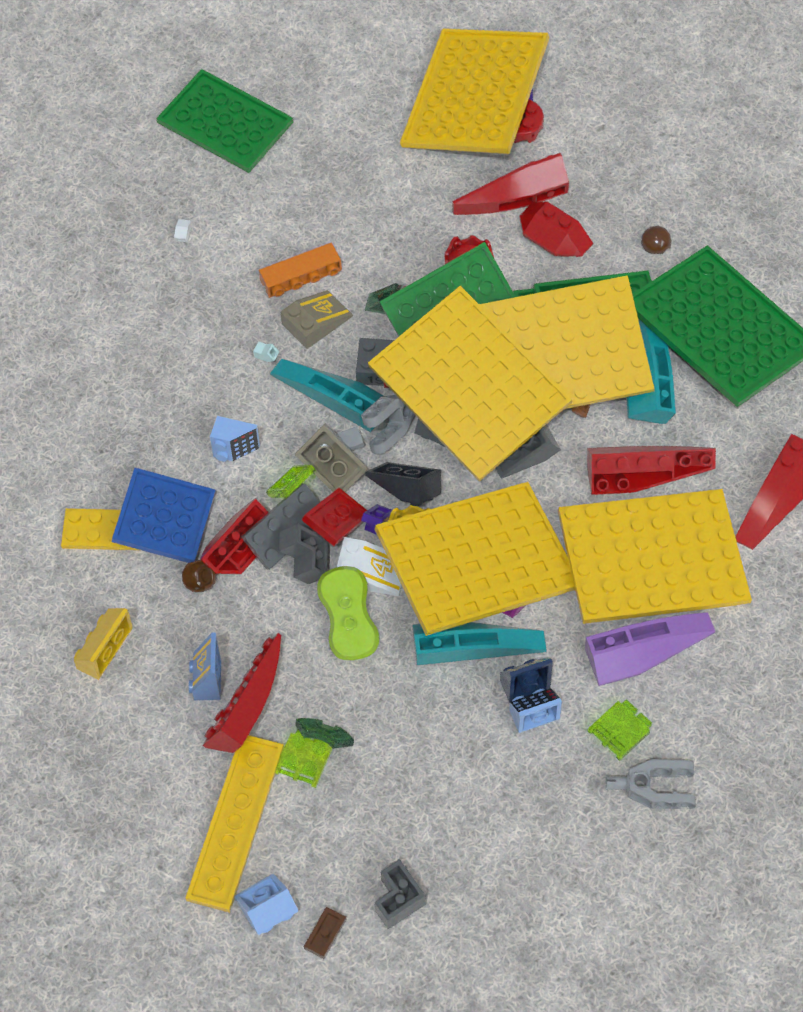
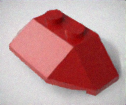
[519,201,593,257]
[200,498,268,574]

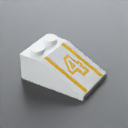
[337,537,401,596]

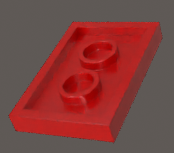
[302,488,367,546]

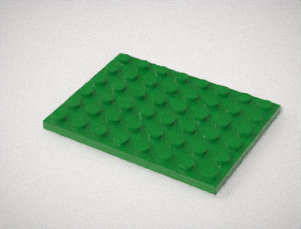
[632,245,803,407]

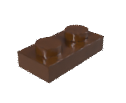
[304,907,347,959]

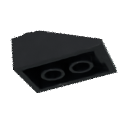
[365,462,441,506]

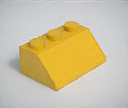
[74,608,133,680]

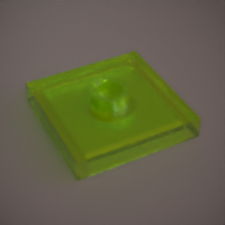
[266,465,316,498]

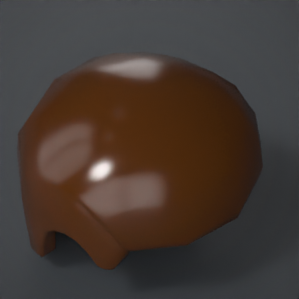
[641,226,672,254]
[182,560,217,592]

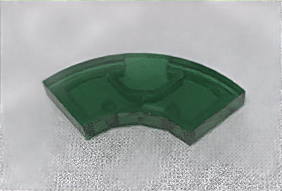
[295,718,354,749]

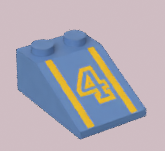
[189,633,221,700]

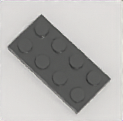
[241,483,320,570]

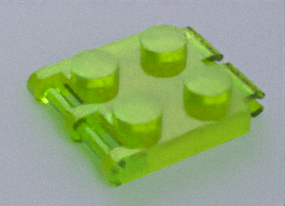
[587,699,652,761]
[275,728,332,788]

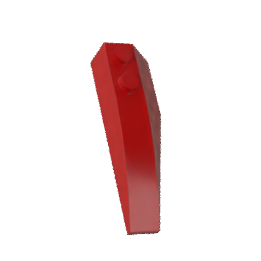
[735,434,803,550]

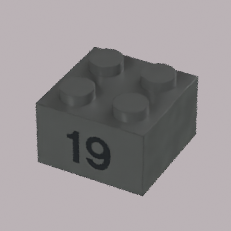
[356,338,394,386]

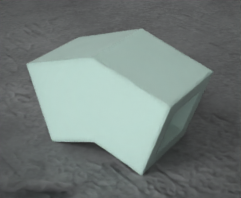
[253,342,279,362]

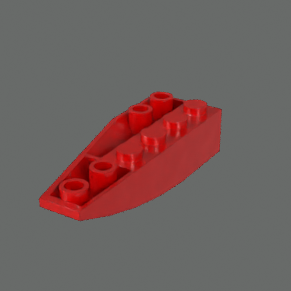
[587,446,716,495]

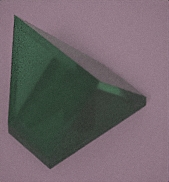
[365,283,403,314]

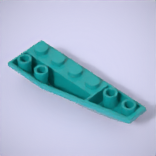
[626,320,676,424]
[412,622,547,665]

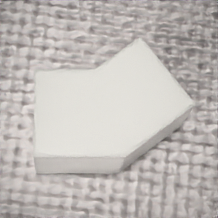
[174,219,191,242]

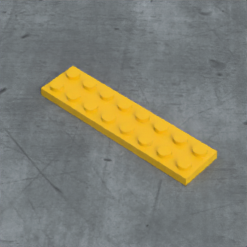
[185,735,284,913]

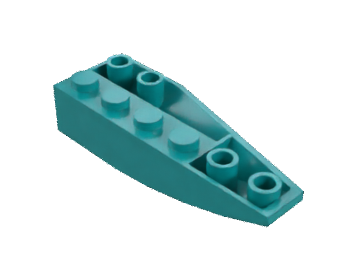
[270,359,384,433]

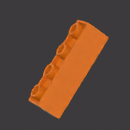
[259,242,342,298]

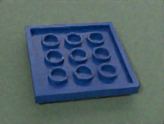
[112,468,216,563]

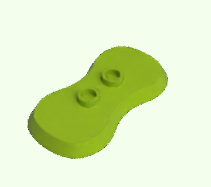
[317,566,379,660]

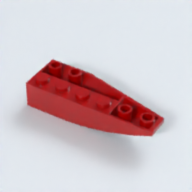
[452,153,569,215]
[202,633,282,753]

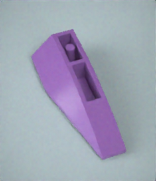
[585,612,715,686]

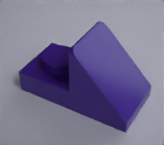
[361,504,392,535]

